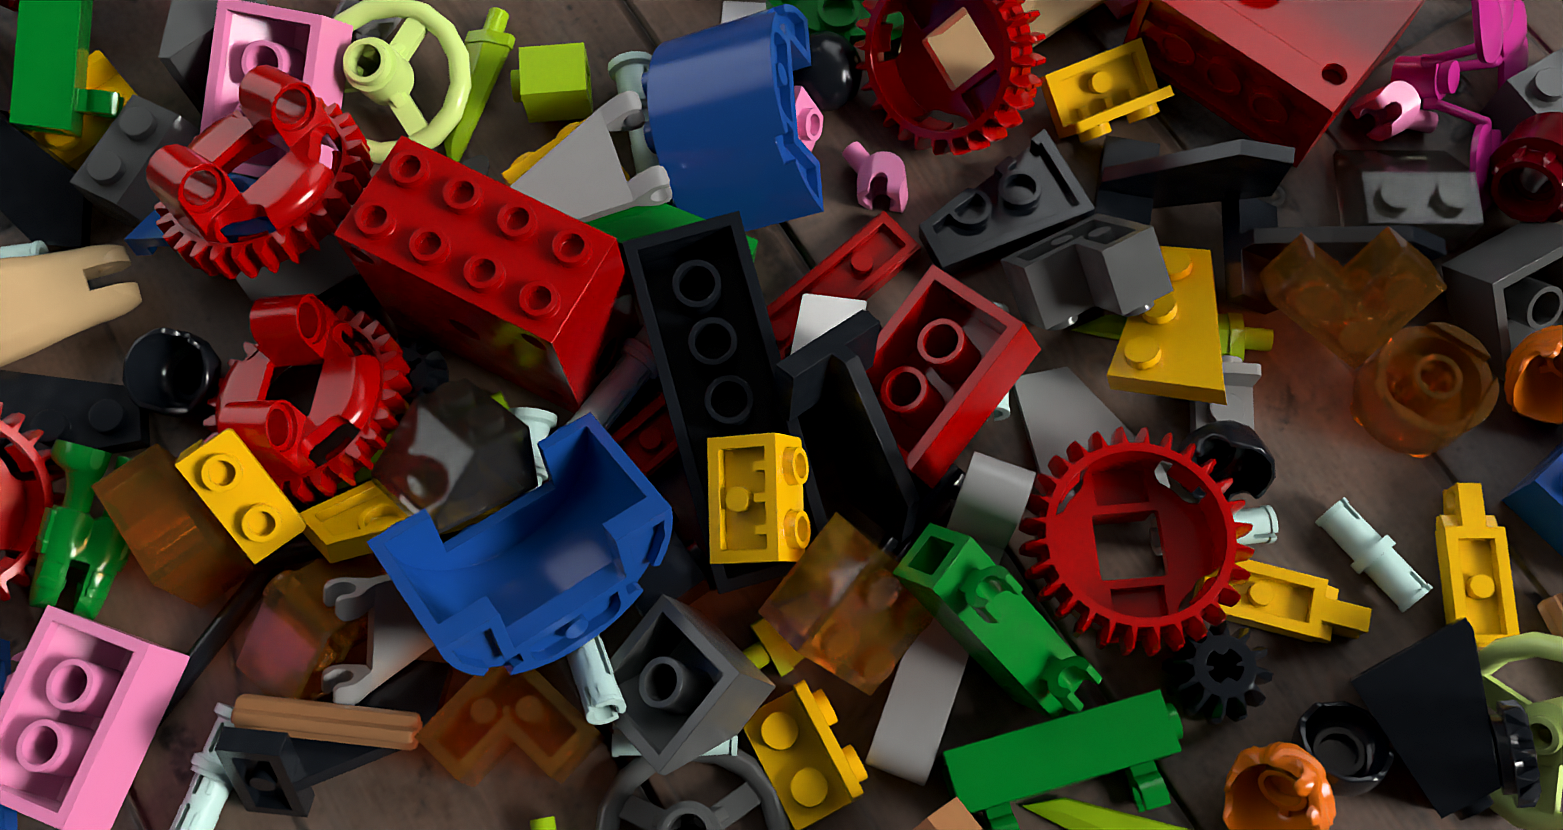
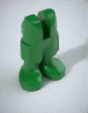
[29,439,170,620]

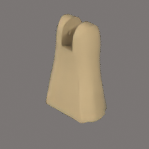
[0,244,142,367]

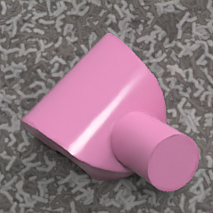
[1349,81,1438,141]
[842,141,908,213]

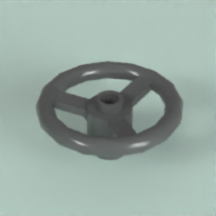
[595,748,793,830]

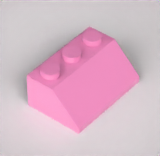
[200,0,353,178]
[0,605,191,830]

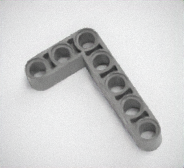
[865,451,1036,786]

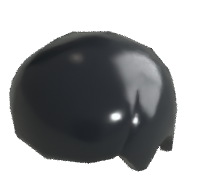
[793,30,863,112]
[122,327,222,418]
[1177,420,1276,502]
[1291,701,1394,797]

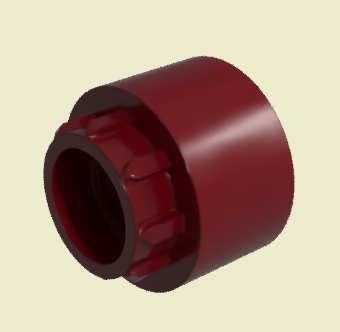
[1488,112,1563,223]

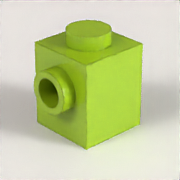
[510,42,593,123]

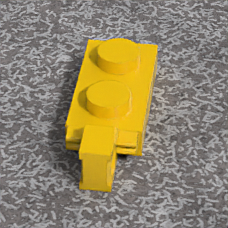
[1435,483,1520,650]
[1193,559,1372,643]

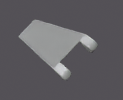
[510,90,672,223]
[1012,367,1170,515]
[321,574,434,705]

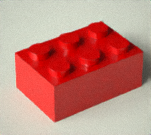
[866,265,1041,489]

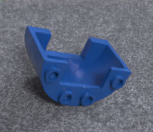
[641,4,824,232]
[367,412,673,677]

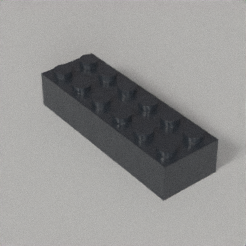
[622,211,838,595]

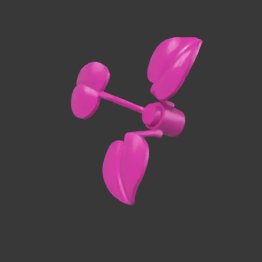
[1391,0,1529,225]

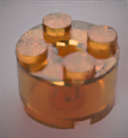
[1350,322,1499,458]

